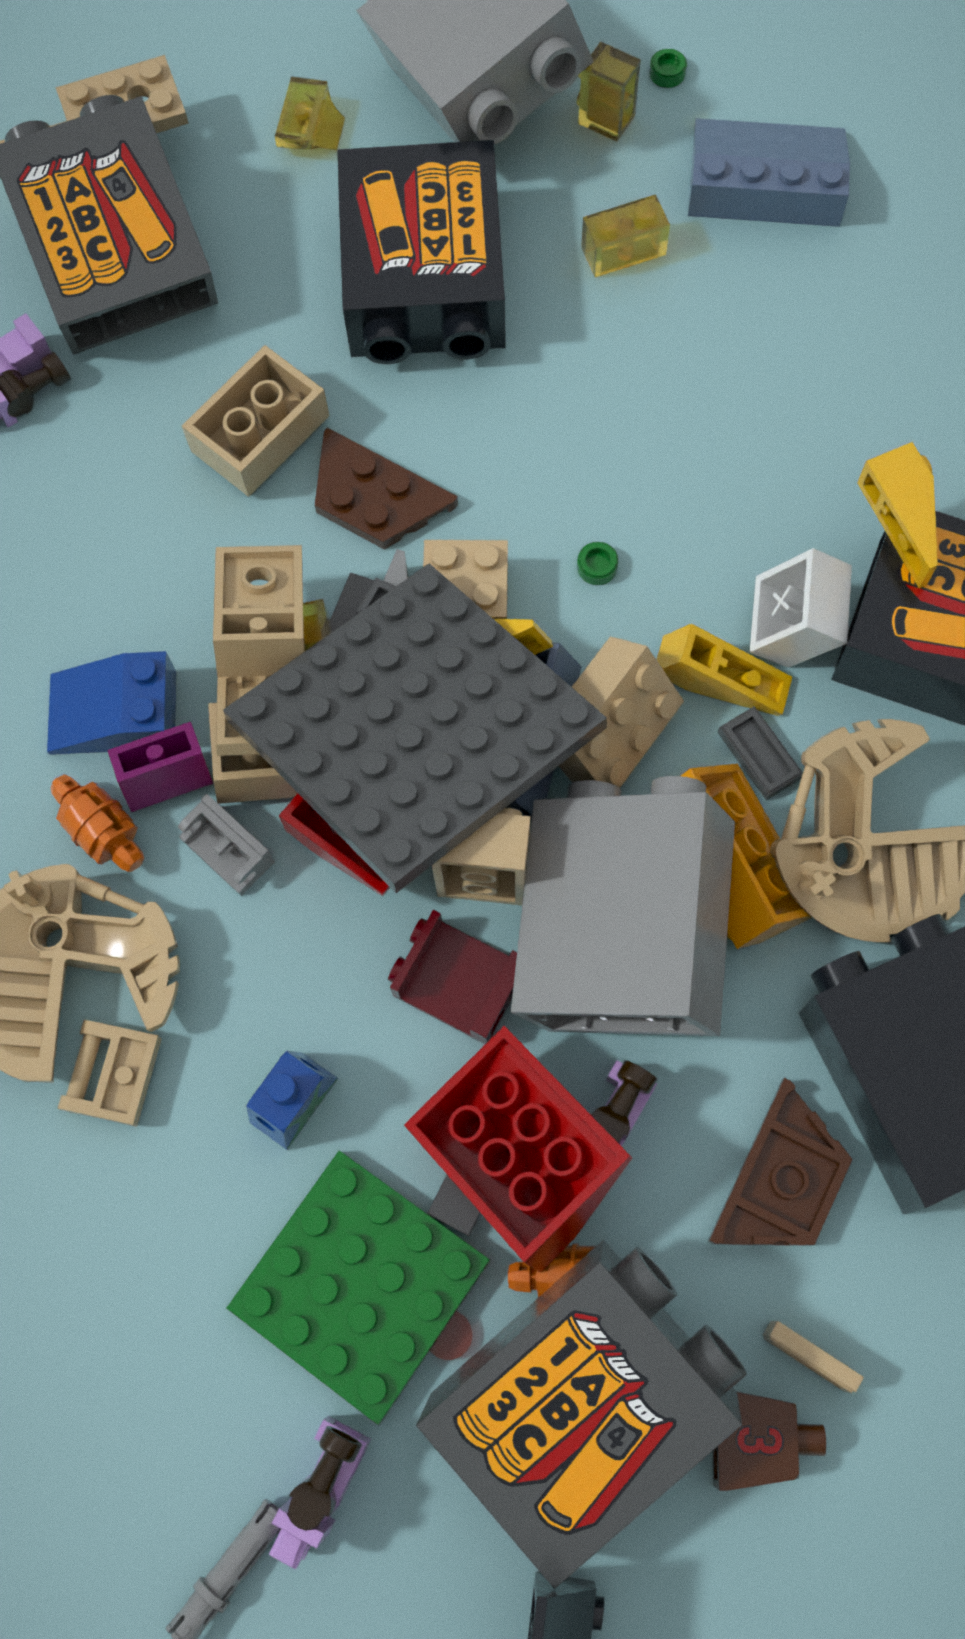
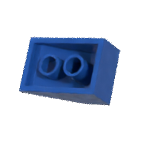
[47,651,176,755]

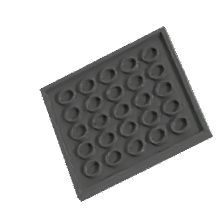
[223,563,607,893]

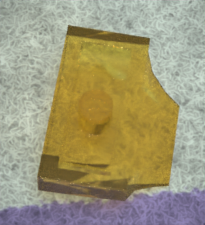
[275,76,345,150]

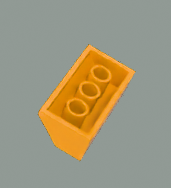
[681,763,812,949]

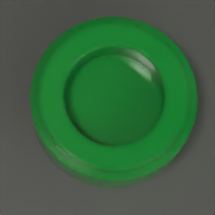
[649,49,687,88]
[577,542,618,585]

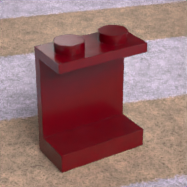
[388,909,517,1044]

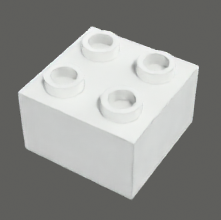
[750,548,852,668]

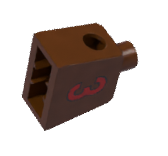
[713,1391,826,1491]

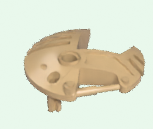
[770,719,965,942]
[0,864,180,1083]

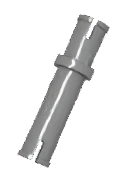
[166,1499,281,1639]

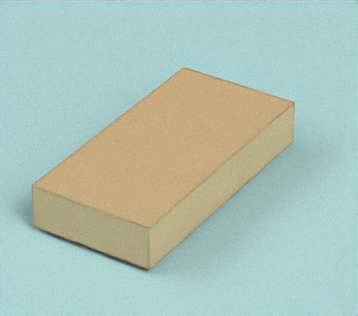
[762,1321,864,1393]

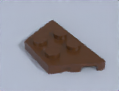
[315,427,458,550]
[708,1078,852,1246]

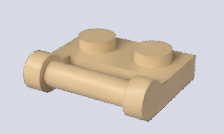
[57,1020,162,1127]

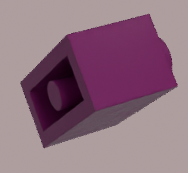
[107,721,213,812]

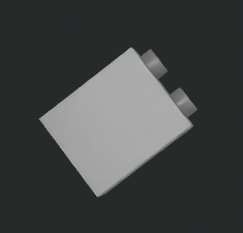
[356,0,594,144]
[511,776,735,1036]

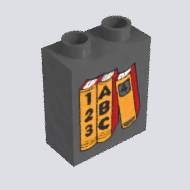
[0,95,218,355]
[416,1240,747,1589]

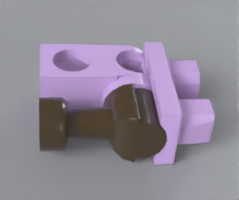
[0,313,71,428]
[591,1060,658,1146]
[269,1416,371,1569]

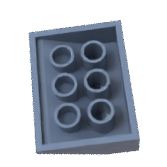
[688,118,850,227]

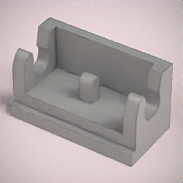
[178,794,275,896]

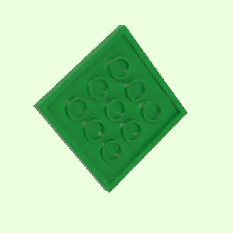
[226,1150,491,1425]

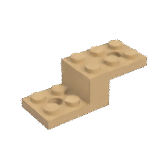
[0,55,189,144]
[213,545,305,756]

